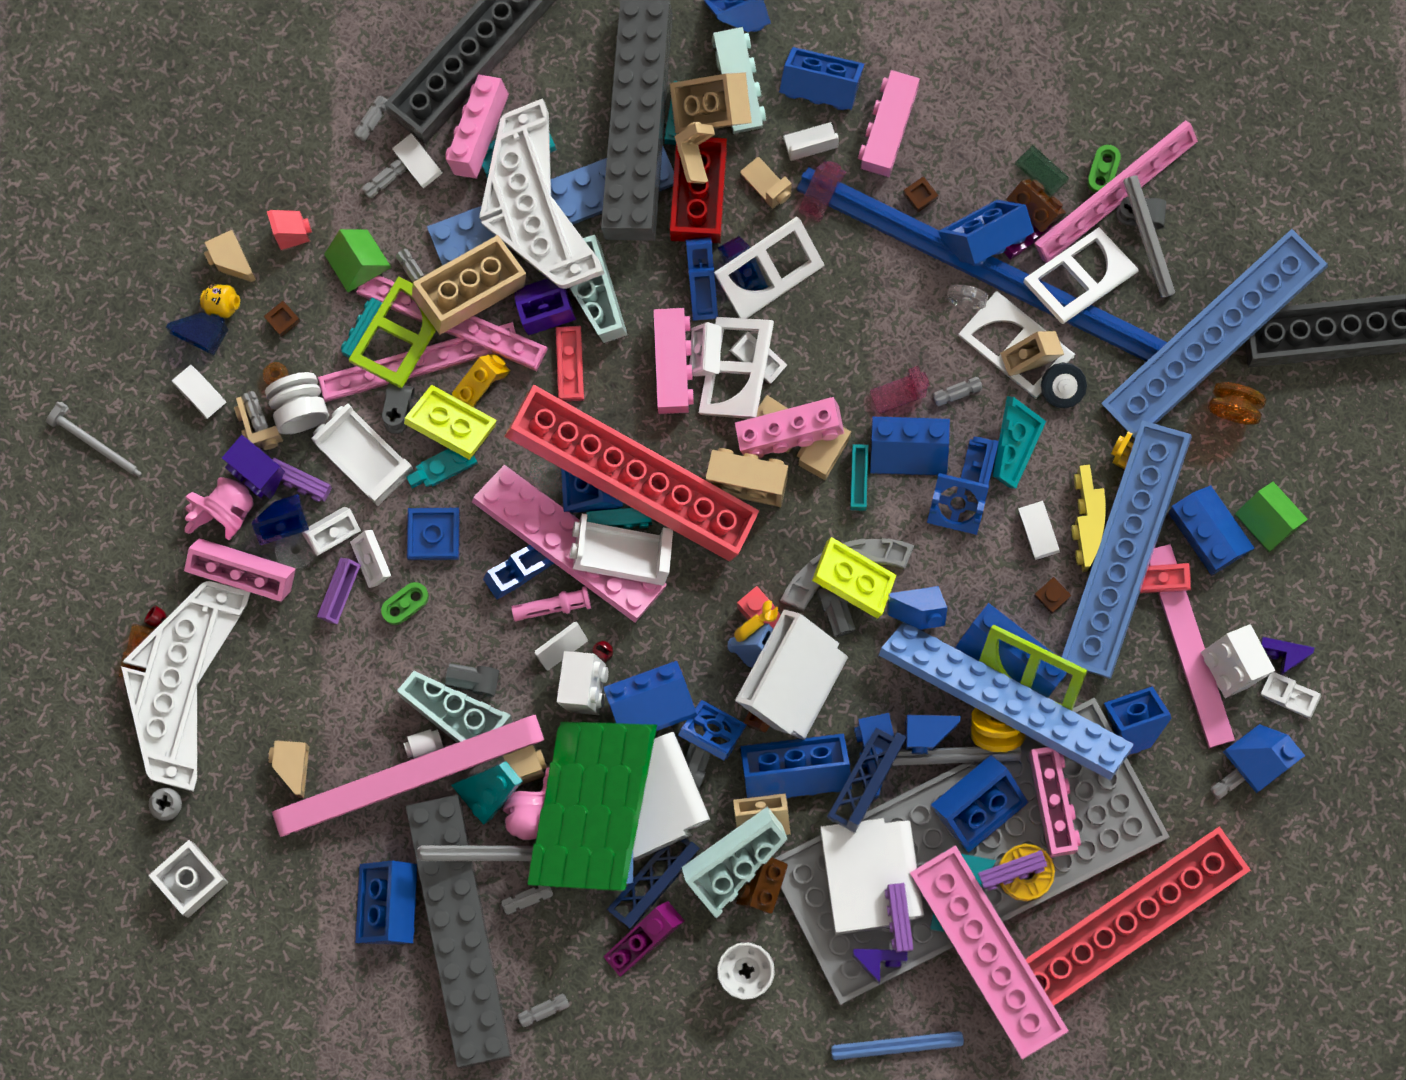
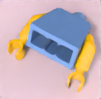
[728,601,778,668]

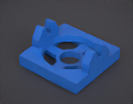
[927,473,989,535]
[678,700,746,760]

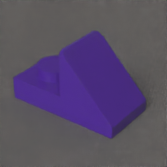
[1260,637,1315,675]
[853,949,907,984]

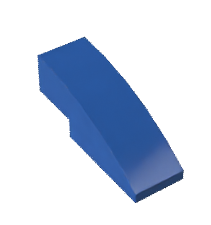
[686,237,718,321]
[483,545,554,600]

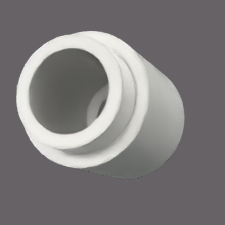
[403,729,443,759]

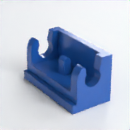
[961,437,999,492]

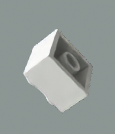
[1201,624,1275,698]
[557,651,608,715]
[148,840,228,918]

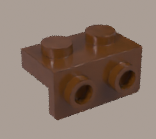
[1007,179,1066,232]
[736,857,788,914]

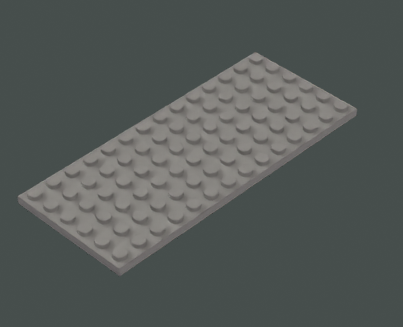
[775,698,1169,1005]

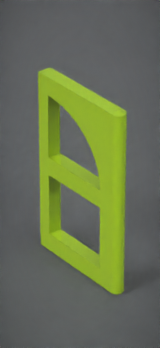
[349,276,436,388]
[979,625,1087,711]

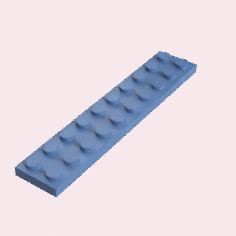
[427,147,674,266]
[1101,229,1328,439]
[1062,420,1192,679]
[879,622,1134,780]

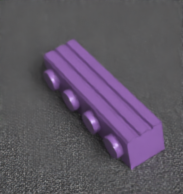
[273,458,332,502]
[317,558,361,624]
[978,850,1047,891]
[885,883,914,953]

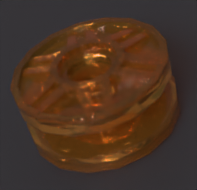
[1208,382,1267,425]

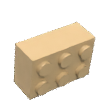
[670,72,752,133]
[706,448,788,507]

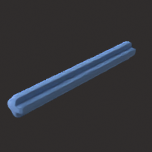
[831,1031,964,1060]

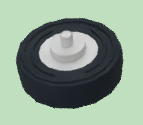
[1040,362,1087,409]

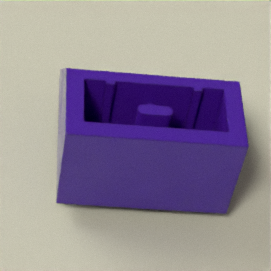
[514,278,576,336]
[222,435,285,499]

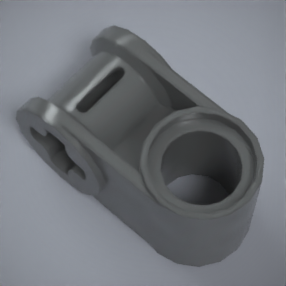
[1116,197,1166,229]
[382,383,415,434]

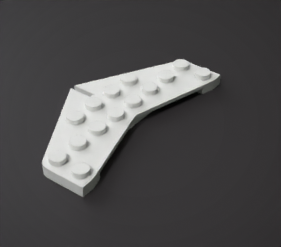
[479,98,605,289]
[121,581,250,792]

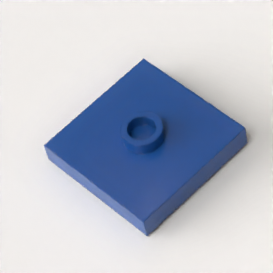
[407,508,460,560]

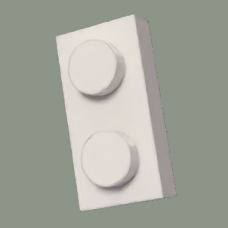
[350,530,391,588]

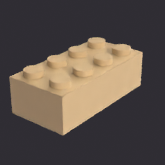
[412,235,526,335]

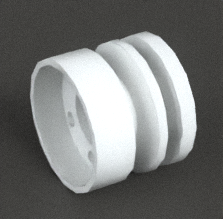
[265,372,329,434]
[718,943,775,999]

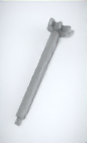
[46,402,142,477]

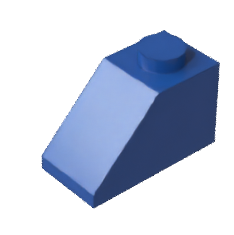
[887,586,947,630]

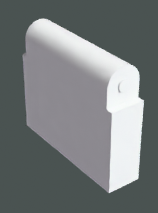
[735,610,848,740]
[633,732,710,861]
[820,818,924,935]

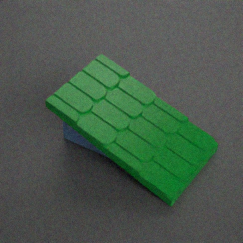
[527,722,657,891]

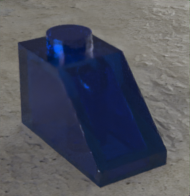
[718,236,768,291]
[166,312,228,356]
[252,494,309,546]

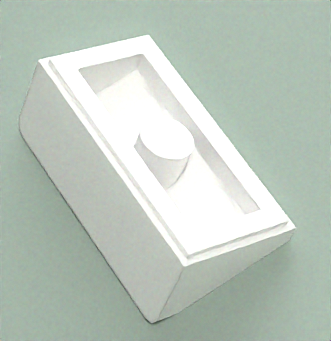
[690,322,722,377]
[301,507,361,556]
[535,622,588,671]

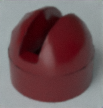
[144,605,167,628]
[592,641,613,662]

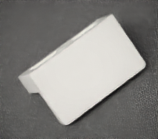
[783,122,839,161]

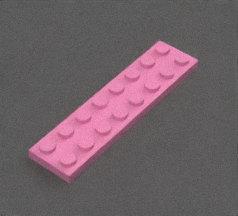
[472,465,667,623]
[910,845,1069,1060]

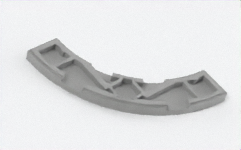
[780,538,914,611]

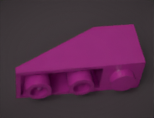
[603,901,685,977]

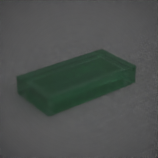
[1015,145,1069,197]

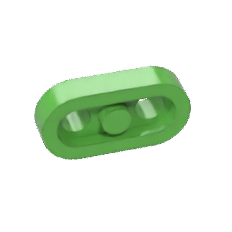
[1087,145,1121,193]
[381,582,429,625]

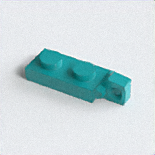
[406,448,478,489]

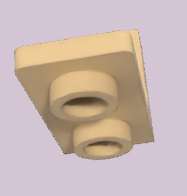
[675,122,715,184]
[741,157,792,209]
[234,397,283,450]

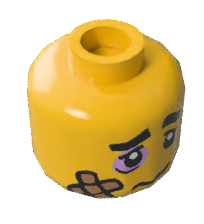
[200,284,240,318]

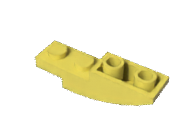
[1071,465,1106,572]

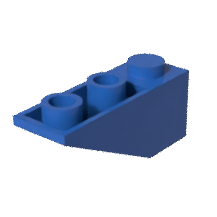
[854,713,894,799]

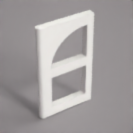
[714,217,825,319]
[1023,227,1138,324]
[958,291,1075,399]
[699,317,774,419]

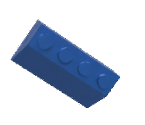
[955,603,1068,698]
[740,733,852,799]

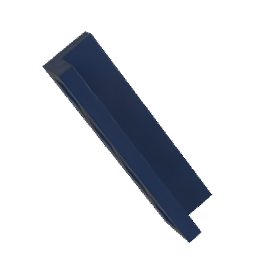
[827,728,906,833]
[607,838,700,931]

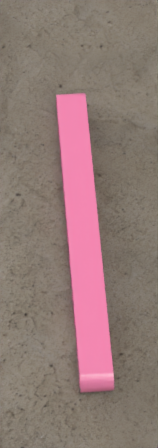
[272,715,544,837]

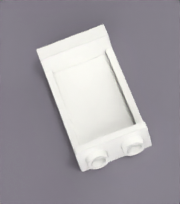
[311,404,414,506]
[570,513,673,586]

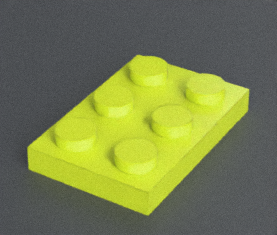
[404,385,497,460]
[812,537,896,619]

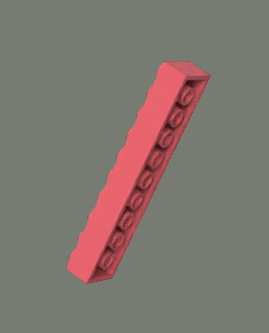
[504,385,759,562]
[1025,826,1251,1006]

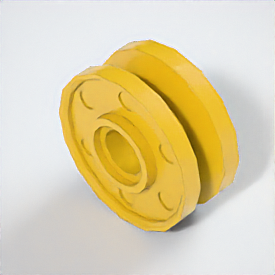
[971,708,1026,752]
[998,844,1055,901]

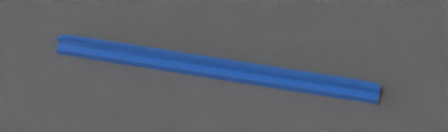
[797,167,1167,362]

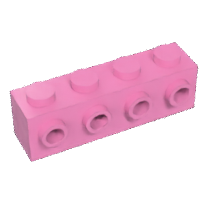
[858,70,920,177]
[446,75,509,179]
[654,308,694,414]
[735,397,844,459]
[184,538,296,602]
[1029,747,1081,858]

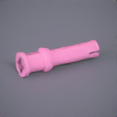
[511,586,591,622]

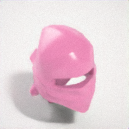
[185,477,254,540]
[503,768,549,840]

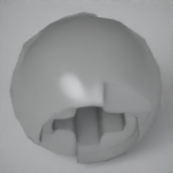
[149,788,182,821]

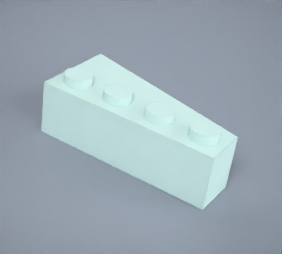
[712,27,766,134]
[570,234,628,343]
[397,671,513,743]
[682,807,787,919]

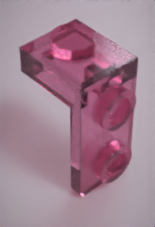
[799,161,846,222]
[870,366,930,414]

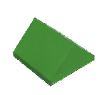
[324,229,391,293]
[1235,482,1308,552]

